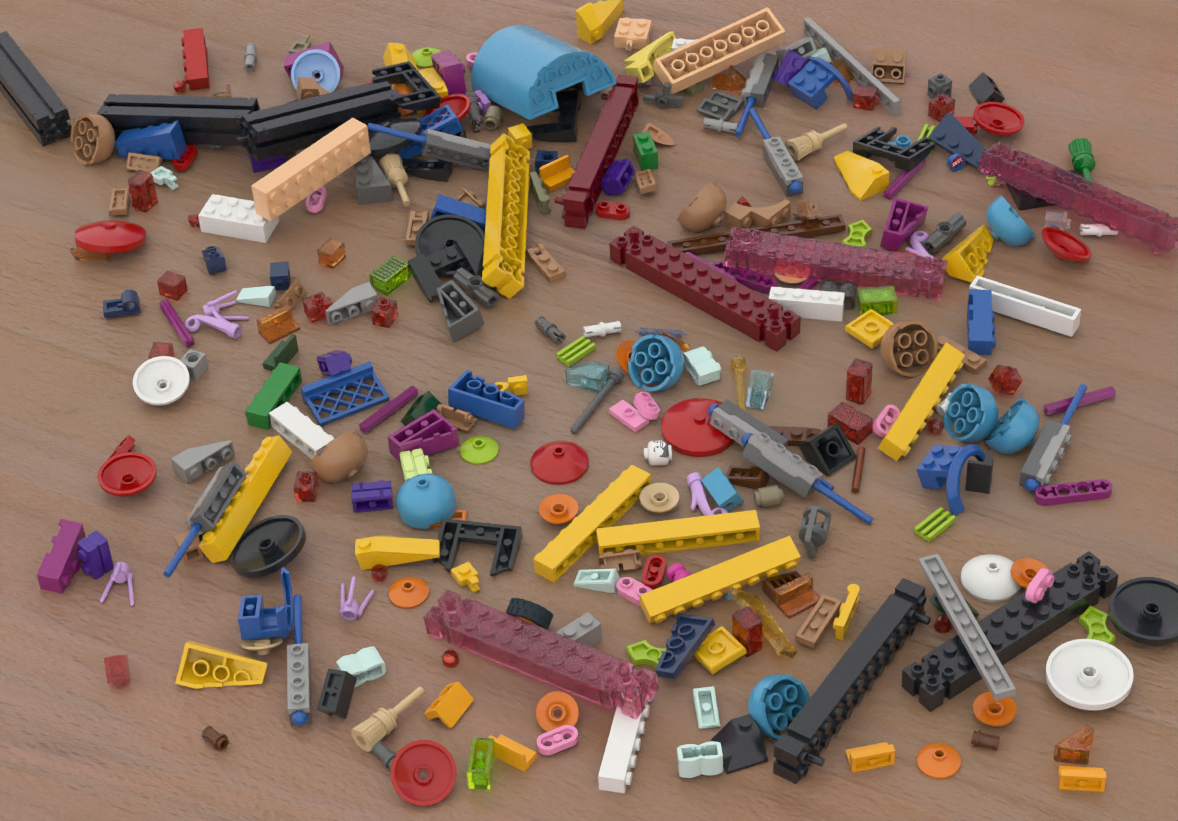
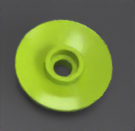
[412,47,441,68]
[460,436,499,465]

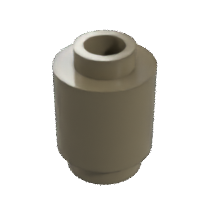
[483,106,503,130]
[753,485,784,508]

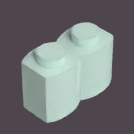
[683,346,721,386]
[336,646,386,687]
[677,741,723,778]

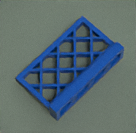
[397,104,463,159]
[301,361,389,427]

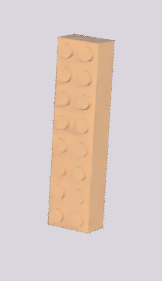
[653,7,786,94]
[251,118,371,222]

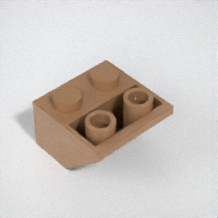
[871,48,907,84]

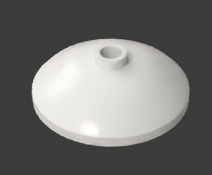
[133,356,190,405]
[961,554,1022,603]

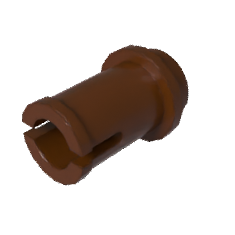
[202,726,229,750]
[971,730,1000,751]

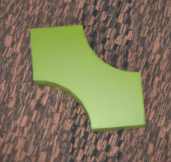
[842,220,873,256]
[1079,605,1116,645]
[626,640,666,668]

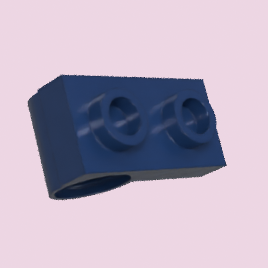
[202,246,227,274]
[103,289,141,318]

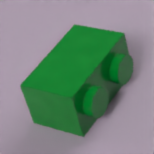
[633,132,658,171]

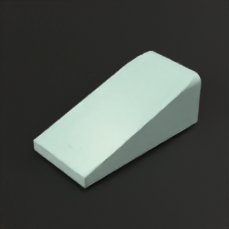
[811,47,831,63]
[236,286,276,307]
[573,569,620,593]
[693,686,720,729]

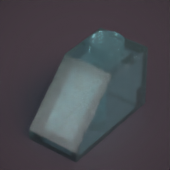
[565,361,610,393]
[745,369,774,410]

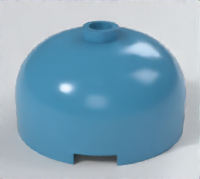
[986,195,1036,247]
[628,335,684,392]
[943,383,998,443]
[985,398,1040,455]
[396,473,457,529]
[748,674,810,740]

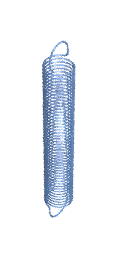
[638,328,688,337]

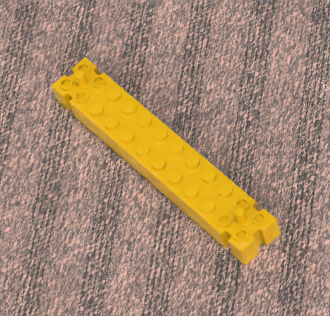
[482,133,530,299]

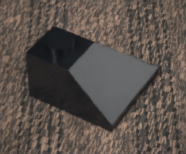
[798,423,857,476]
[711,714,768,774]

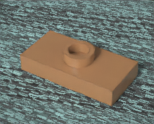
[126,152,162,173]
[634,169,658,194]
[109,188,130,216]

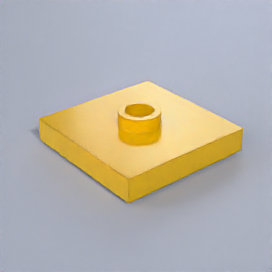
[845,309,894,349]
[693,626,747,674]

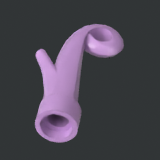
[905,231,938,272]
[185,309,242,339]
[686,472,728,516]

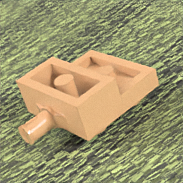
[614,18,652,51]

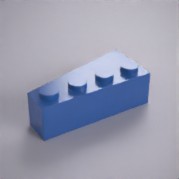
[115,121,187,160]
[448,369,525,429]

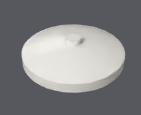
[1045,639,1133,710]

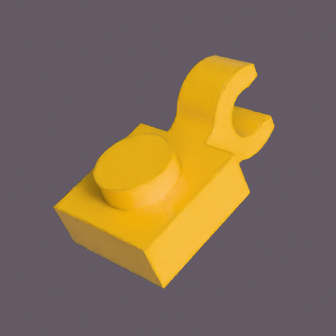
[495,375,528,396]
[451,562,480,593]

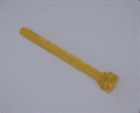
[731,356,746,411]

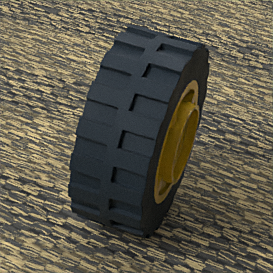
[505,598,553,633]

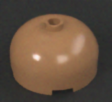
[71,113,115,165]
[677,181,727,232]
[881,320,938,377]
[310,430,368,483]

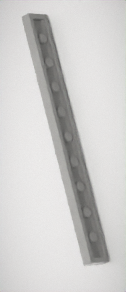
[803,17,901,116]
[919,554,1016,701]

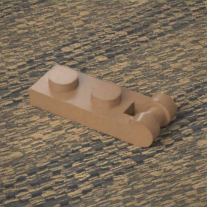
[405,211,429,246]
[525,243,566,283]

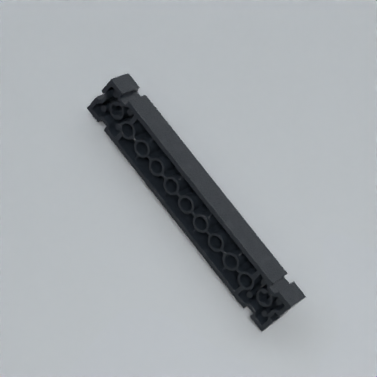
[901,551,1118,712]
[773,578,931,784]

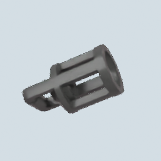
[799,505,831,559]

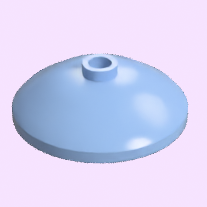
[291,49,341,92]

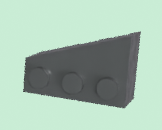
[354,155,393,205]
[437,280,484,343]

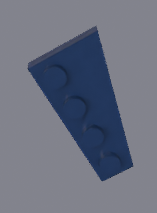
[928,112,995,173]
[655,613,715,679]

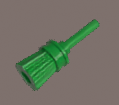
[1068,138,1095,194]

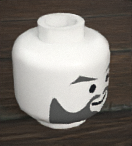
[644,440,672,466]

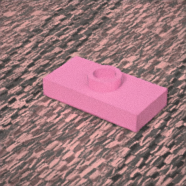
[609,400,649,432]

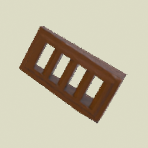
[726,466,770,490]
[762,571,808,603]

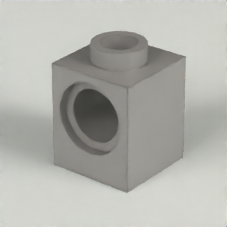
[180,349,208,381]

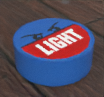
[947,153,965,172]

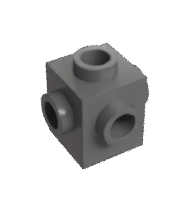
[927,73,952,103]

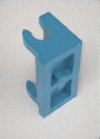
[701,467,744,512]

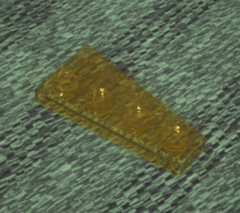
[727,587,797,658]

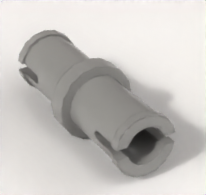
[244,43,257,72]
[703,117,738,134]

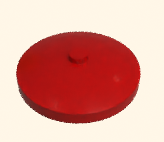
[74,220,146,253]
[661,398,735,457]

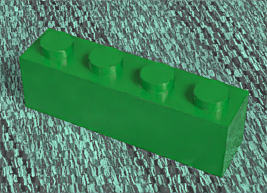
[245,362,302,430]

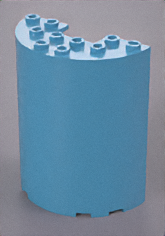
[471,25,616,120]

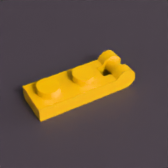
[833,584,860,641]

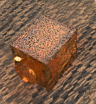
[317,238,346,269]

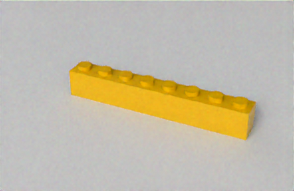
[878,342,965,461]
[198,435,292,563]
[534,465,651,583]
[596,510,760,556]
[639,536,801,624]

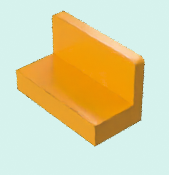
[539,155,575,192]
[424,681,474,728]
[487,734,537,772]
[845,742,895,773]
[1058,766,1106,792]

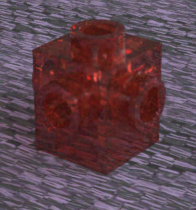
[302,292,332,323]
[988,365,1023,395]

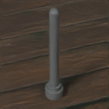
[570,368,624,434]

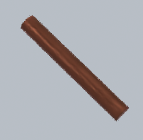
[851,446,866,494]

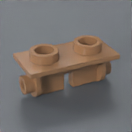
[457,187,486,209]
[793,200,823,220]
[274,279,307,315]
[437,403,477,432]
[599,549,641,572]

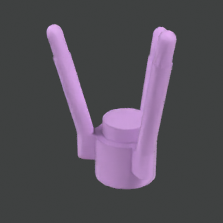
[203,290,249,320]
[100,562,134,606]
[339,576,375,621]

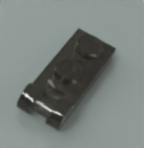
[466,91,483,133]

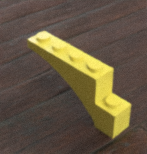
[624,31,676,83]

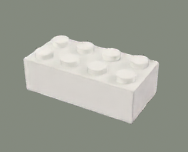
[198,194,279,243]

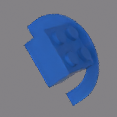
[788,57,855,110]
[916,444,985,516]
[238,567,294,640]

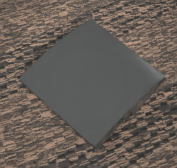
[696,89,744,122]

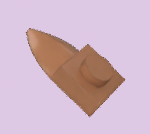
[642,122,675,146]

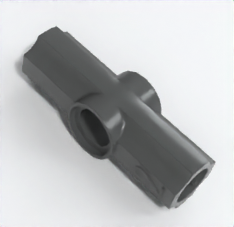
[922,213,966,254]
[453,268,499,308]

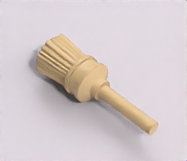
[785,123,848,162]
[379,153,411,206]
[351,686,425,752]

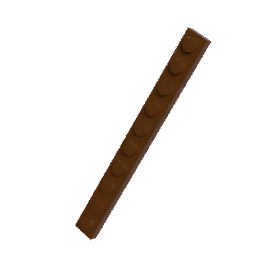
[667,214,846,254]

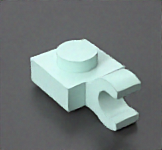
[148,166,179,190]

